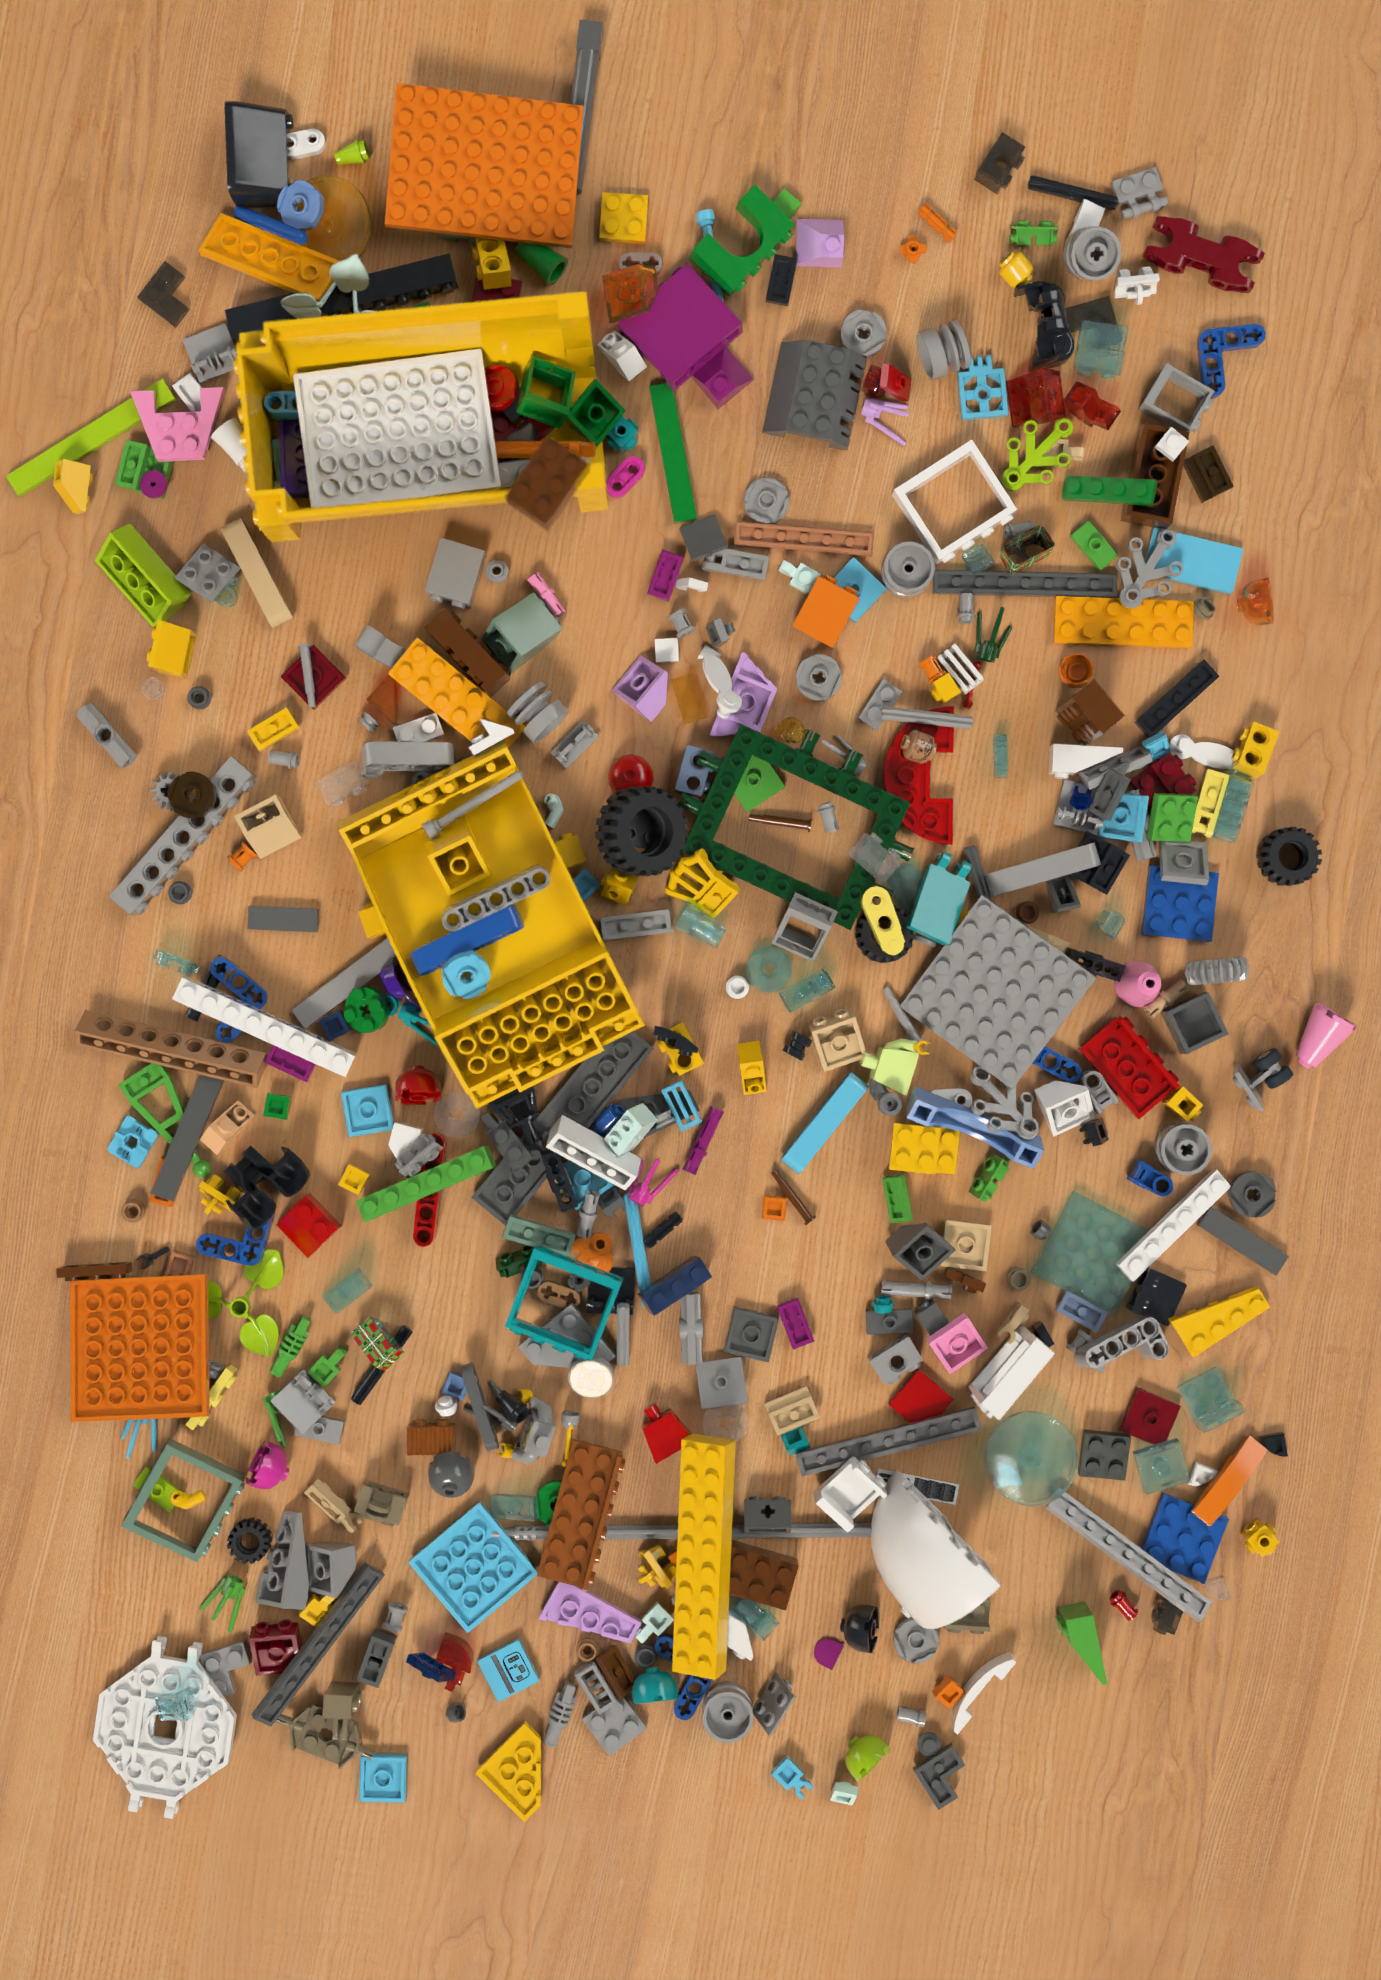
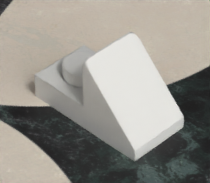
[468,719,515,755]

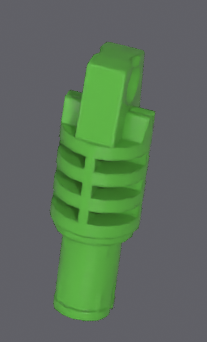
[269,1315,310,1378]

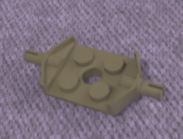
[276,1703,374,1769]

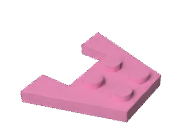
[131,387,225,462]

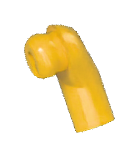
[169,1489,206,1509]

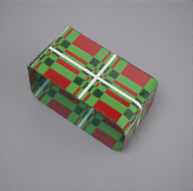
[350,1317,404,1371]

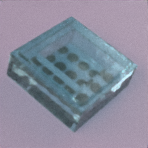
[962,544,994,575]

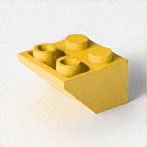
[147,620,196,679]

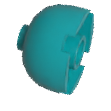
[632,1667,679,1704]

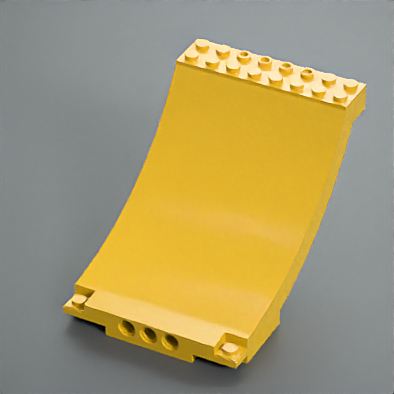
[338,740,645,1109]

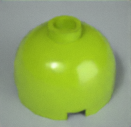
[845,1735,891,1782]

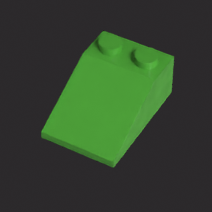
[1055,1602,1107,1685]

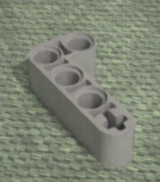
[354,625,406,669]
[360,742,454,779]
[1074,1317,1169,1369]

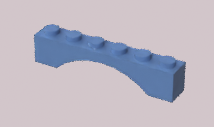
[906,1086,1044,1169]

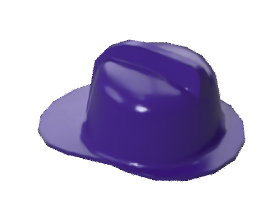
[380,956,420,1006]

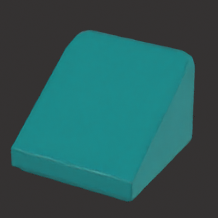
[781,1426,811,1456]

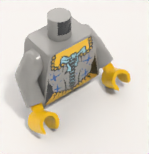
[497,1389,556,1464]

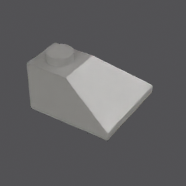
[305,1542,356,1598]

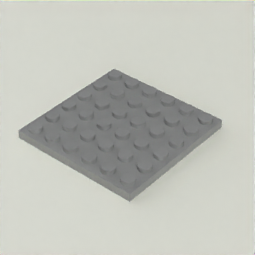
[899,894,1097,1089]

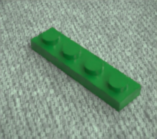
[1062,475,1157,506]

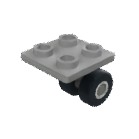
[1233,1048,1293,1112]

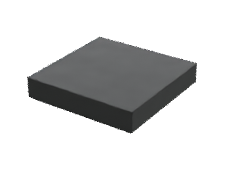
[724,1306,779,1363]

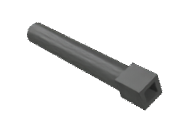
[570,20,604,197]

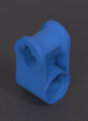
[1126,1159,1174,1196]

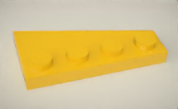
[1168,1286,1270,1358]

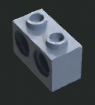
[675,745,714,799]

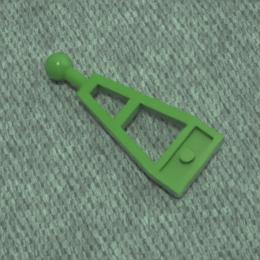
[118,1063,211,1178]

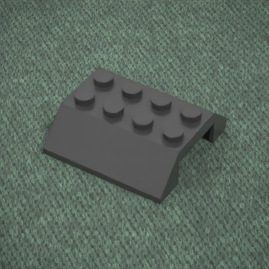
[762,340,867,450]

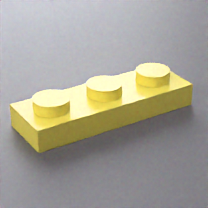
[186,1364,238,1430]

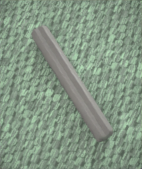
[881,706,973,729]

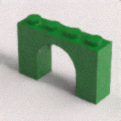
[689,184,795,297]

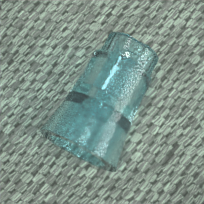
[673,902,726,948]

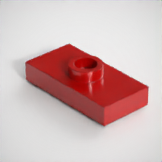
[879,364,911,402]

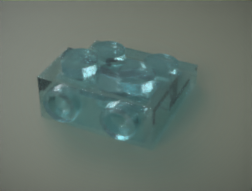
[1073,320,1129,379]

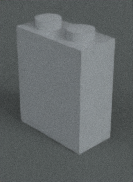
[424,537,487,610]

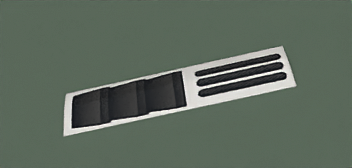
[877,1468,959,1505]

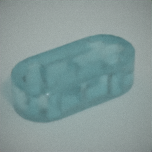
[993,734,1008,778]

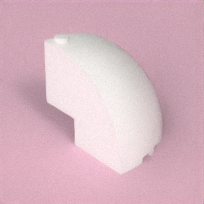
[871,1469,1001,1629]

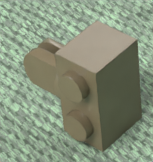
[354,1480,410,1526]
[322,1681,362,1740]

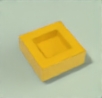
[338,1164,370,1195]

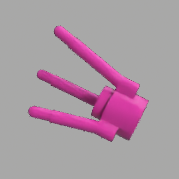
[628,1158,679,1207]

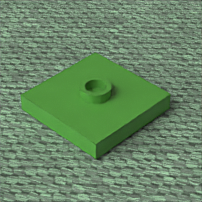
[734,755,785,813]

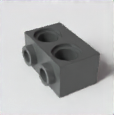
[356,1628,398,1688]

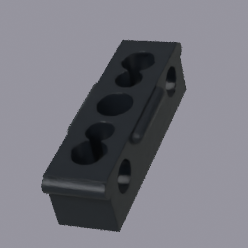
[1065,947,1126,982]
[540,1149,578,1212]

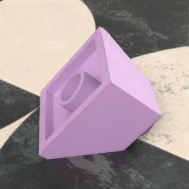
[796,219,844,268]
[611,655,668,722]

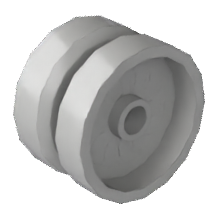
[1063,226,1122,281]
[881,542,935,599]
[1154,1123,1212,1175]
[702,1681,754,1743]

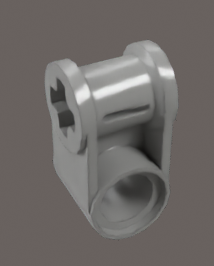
[1078,1069,1119,1115]

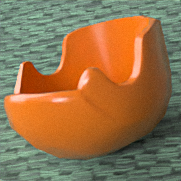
[1058,653,1094,689]

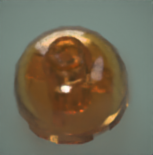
[1237,577,1274,625]

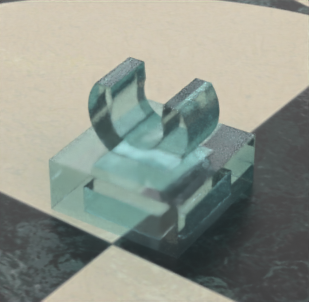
[1095,909,1126,940]

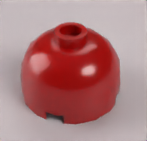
[608,754,654,795]
[395,1065,441,1105]

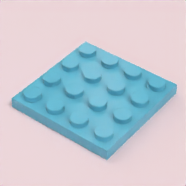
[408,1501,538,1633]

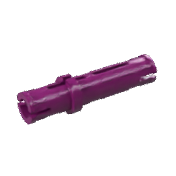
[682,1106,724,1175]

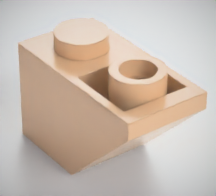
[200,1100,255,1155]

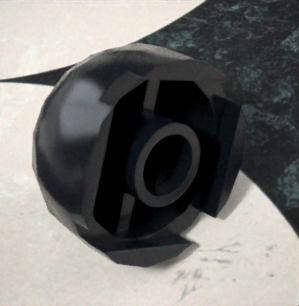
[840,1604,880,1653]

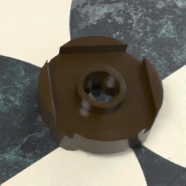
[168,771,217,819]

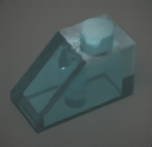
[779,967,836,1013]
[322,1268,373,1314]

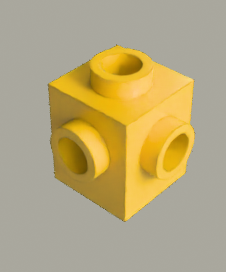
[600,868,639,906]
[1240,1518,1280,1558]

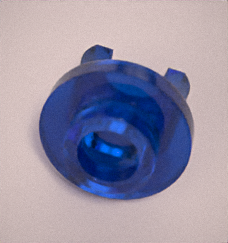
[1069,786,1093,810]

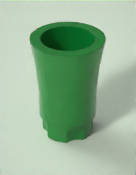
[515,242,568,286]

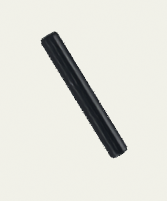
[1028,176,1118,210]
[351,1325,413,1405]

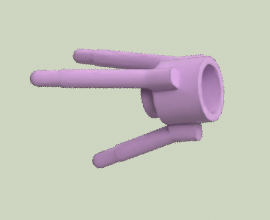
[861,397,909,445]

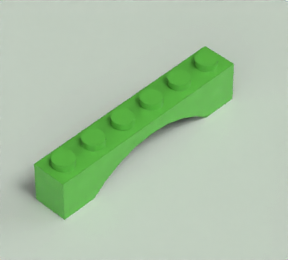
[356,1145,497,1223]

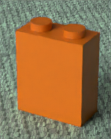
[792,574,861,648]

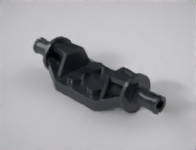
[489,1086,542,1146]

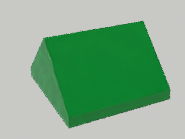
[567,379,626,447]

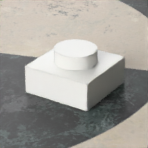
[1155,427,1189,462]

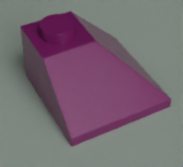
[691,347,754,410]

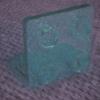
[1177,1366,1245,1433]

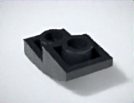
[653,1025,698,1057]

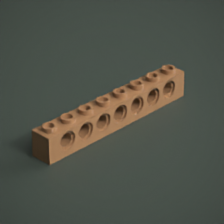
[75,1010,266,1088]

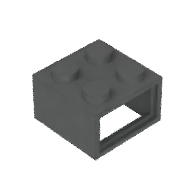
[1160,992,1228,1054]

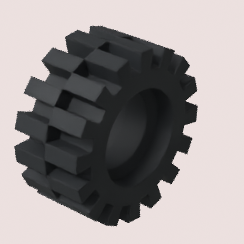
[227,1518,272,1564]

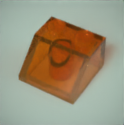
[602,263,659,323]

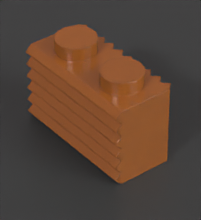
[407,1419,456,1456]

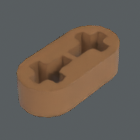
[537,1280,581,1308]

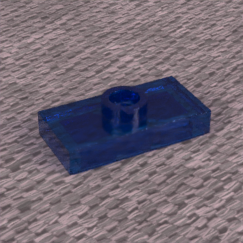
[406,1652,456,1683]

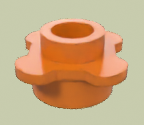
[899,235,927,263]

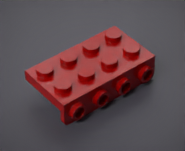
[1078,1016,1180,1119]

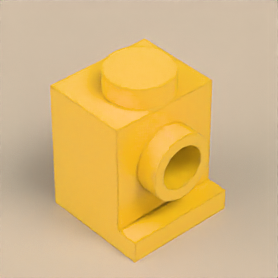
[1162,1086,1203,1122]

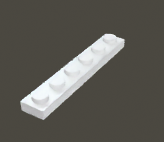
[1116,1169,1231,1282]

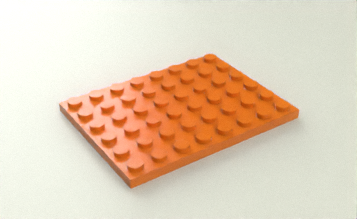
[385,83,584,248]

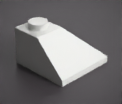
[1035,1080,1095,1137]

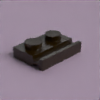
[1183,445,1234,503]

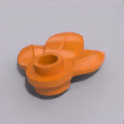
[572,1232,614,1272]

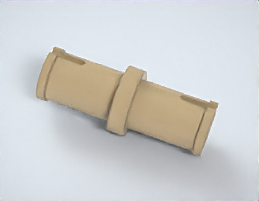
[1144,979,1189,1019]

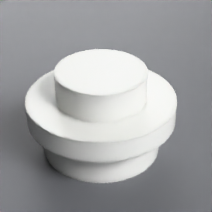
[726,976,749,999]
[435,1396,458,1416]

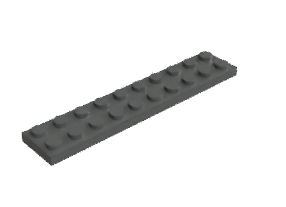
[471,1031,654,1225]

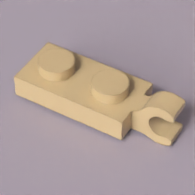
[304,1478,364,1533]

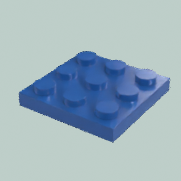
[1141,866,1219,942]
[1141,1492,1229,1584]

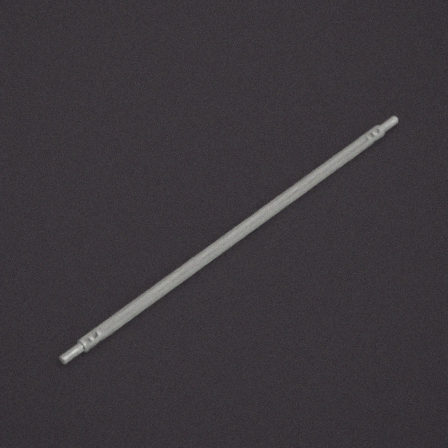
[492,1523,872,1540]

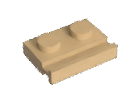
[765,1386,820,1436]

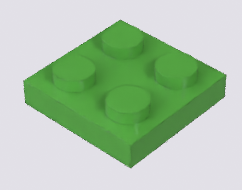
[1146,793,1198,842]

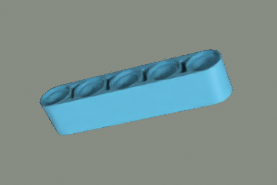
[780,1072,869,1174]

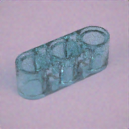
[1211,773,1253,844]

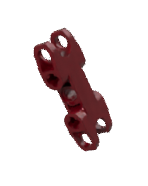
[1142,216,1265,293]

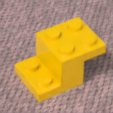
[888,1123,960,1175]

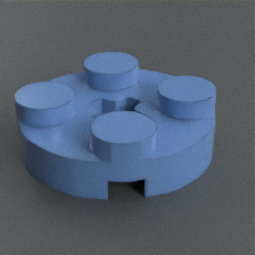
[277,180,325,231]

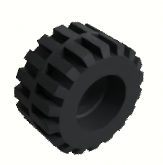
[1256,826,1322,886]
[855,905,915,963]

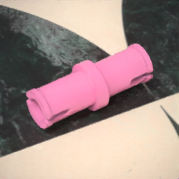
[527,572,566,618]

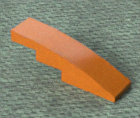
[1191,1435,1267,1526]

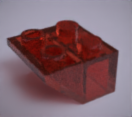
[1006,368,1066,427]

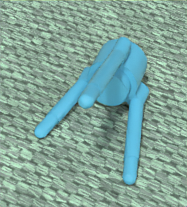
[121,1419,157,1459]

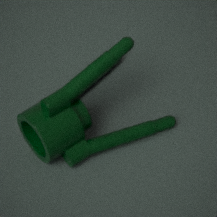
[974,607,1012,663]

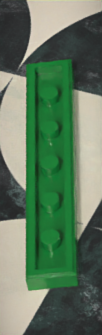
[649,383,697,524]

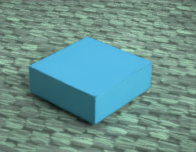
[1142,731,1171,761]

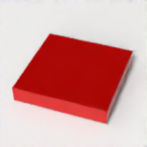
[888,1369,954,1423]

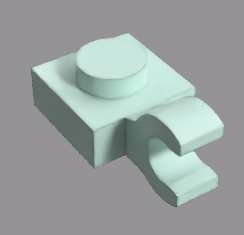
[778,560,821,595]
[635,1601,674,1643]

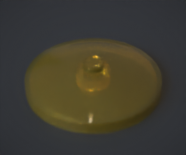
[283,175,372,261]

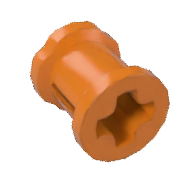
[918,654,947,684]
[227,841,258,872]

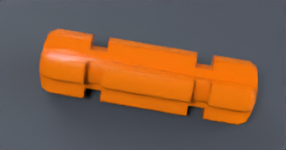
[917,203,957,243]

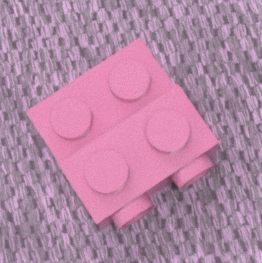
[926,1313,988,1374]

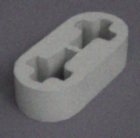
[619,253,663,278]

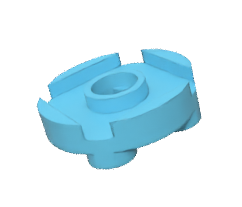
[442,950,491,999]

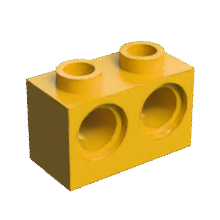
[472,237,511,290]
[1231,722,1279,779]
[657,1022,704,1076]

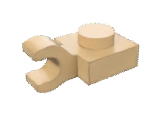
[1043,438,1084,464]
[997,1302,1029,1344]

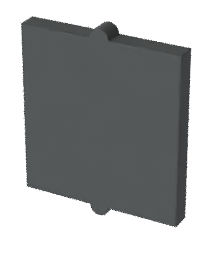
[679,514,728,562]

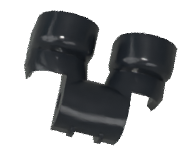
[1013,281,1074,372]
[223,1146,310,1231]

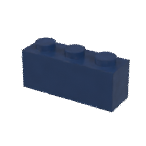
[638,1256,712,1316]

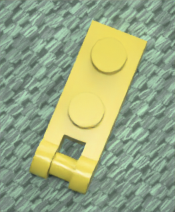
[1192,769,1230,838]

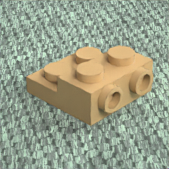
[808,1009,866,1072]

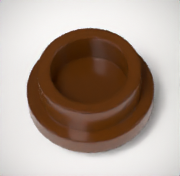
[1015,901,1039,924]

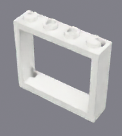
[892,440,1017,564]
[968,1325,1055,1420]

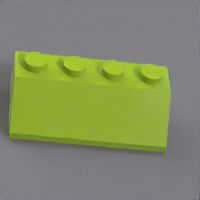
[94,524,191,627]

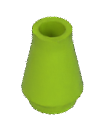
[334,139,371,166]

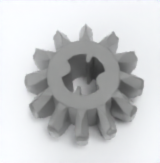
[150,771,191,811]

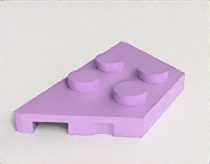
[709,652,777,737]

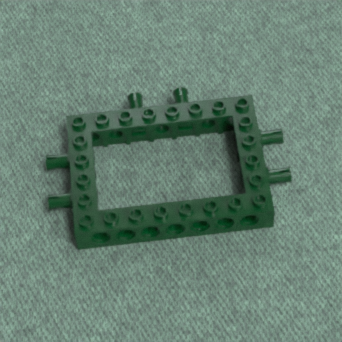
[678,724,914,930]

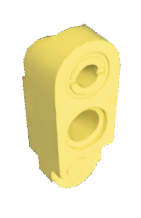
[861,886,905,955]

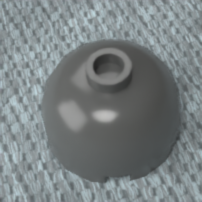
[428,1452,475,1498]

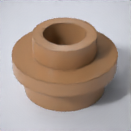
[122,1199,145,1223]
[576,1638,599,1662]

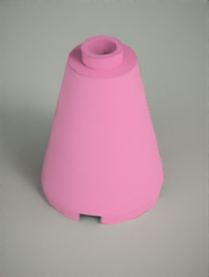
[1114,961,1161,1007]
[1296,1002,1357,1069]

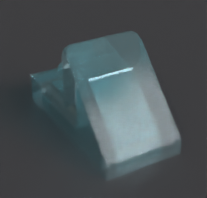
[154,1687,196,1721]

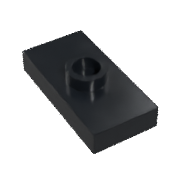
[766,254,797,307]

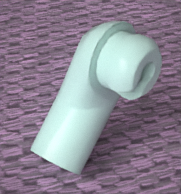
[544,793,564,829]

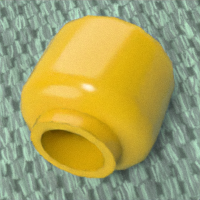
[999,251,1033,288]

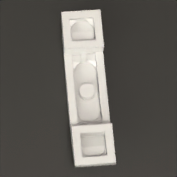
[951,1652,1016,1735]

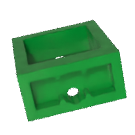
[516,355,576,429]

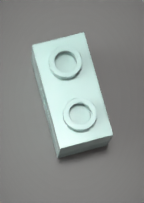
[603,1103,658,1157]

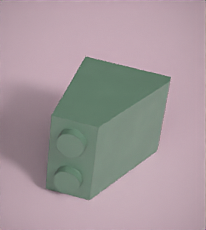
[481,592,563,675]

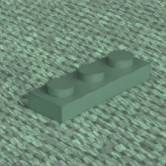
[502,1214,576,1257]

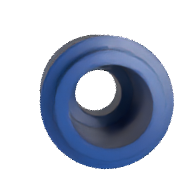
[593,1104,626,1137]

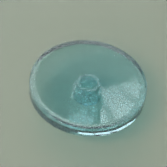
[985,1411,1078,1506]

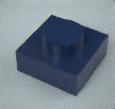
[319,1010,351,1041]

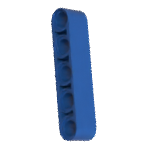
[410,904,525,976]

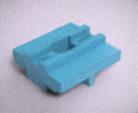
[107,1115,160,1168]

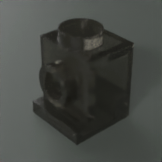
[1151,1594,1183,1635]

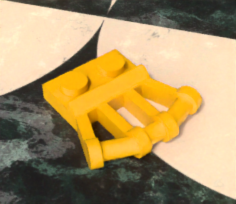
[664,849,741,919]

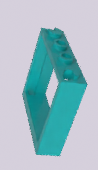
[505,1245,624,1360]

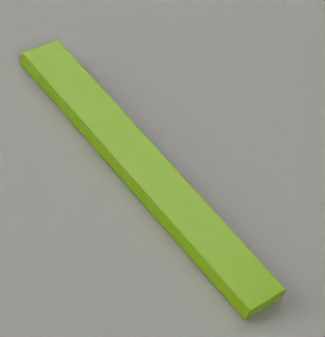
[6,378,176,497]

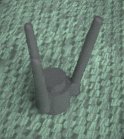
[463,1381,519,1432]

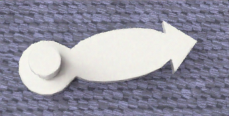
[697,645,742,719]
[1169,734,1250,774]

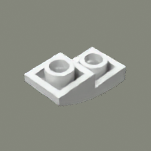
[1065,199,1105,243]

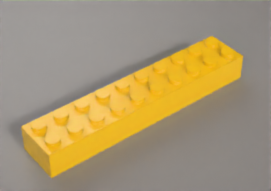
[672,1434,736,1680]

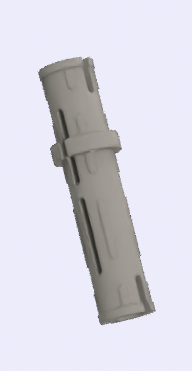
[881,1280,952,1300]

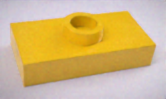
[247,707,300,752]

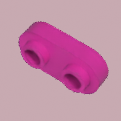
[606,456,645,498]

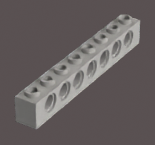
[109,756,256,916]

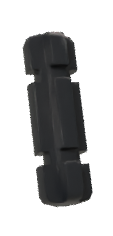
[643,1212,683,1248]

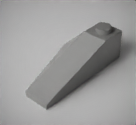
[255,1510,309,1610]

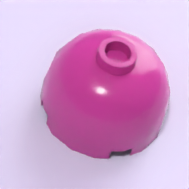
[246,1441,289,1489]

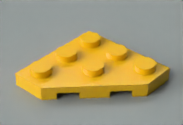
[475,1721,541,1822]

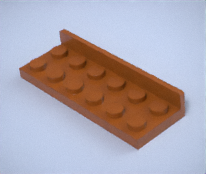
[537,1439,626,1592]

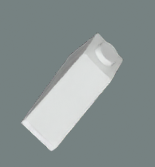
[1048,744,1123,779]

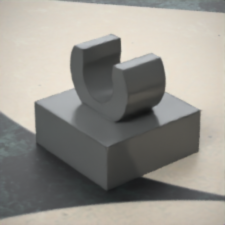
[705,618,735,648]
[598,1186,626,1218]

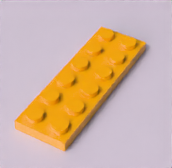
[199,213,340,303]
[1053,596,1194,649]
[388,638,525,748]

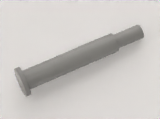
[297,643,316,708]
[883,987,923,1042]

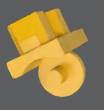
[198,1174,242,1216]
[637,1545,676,1589]

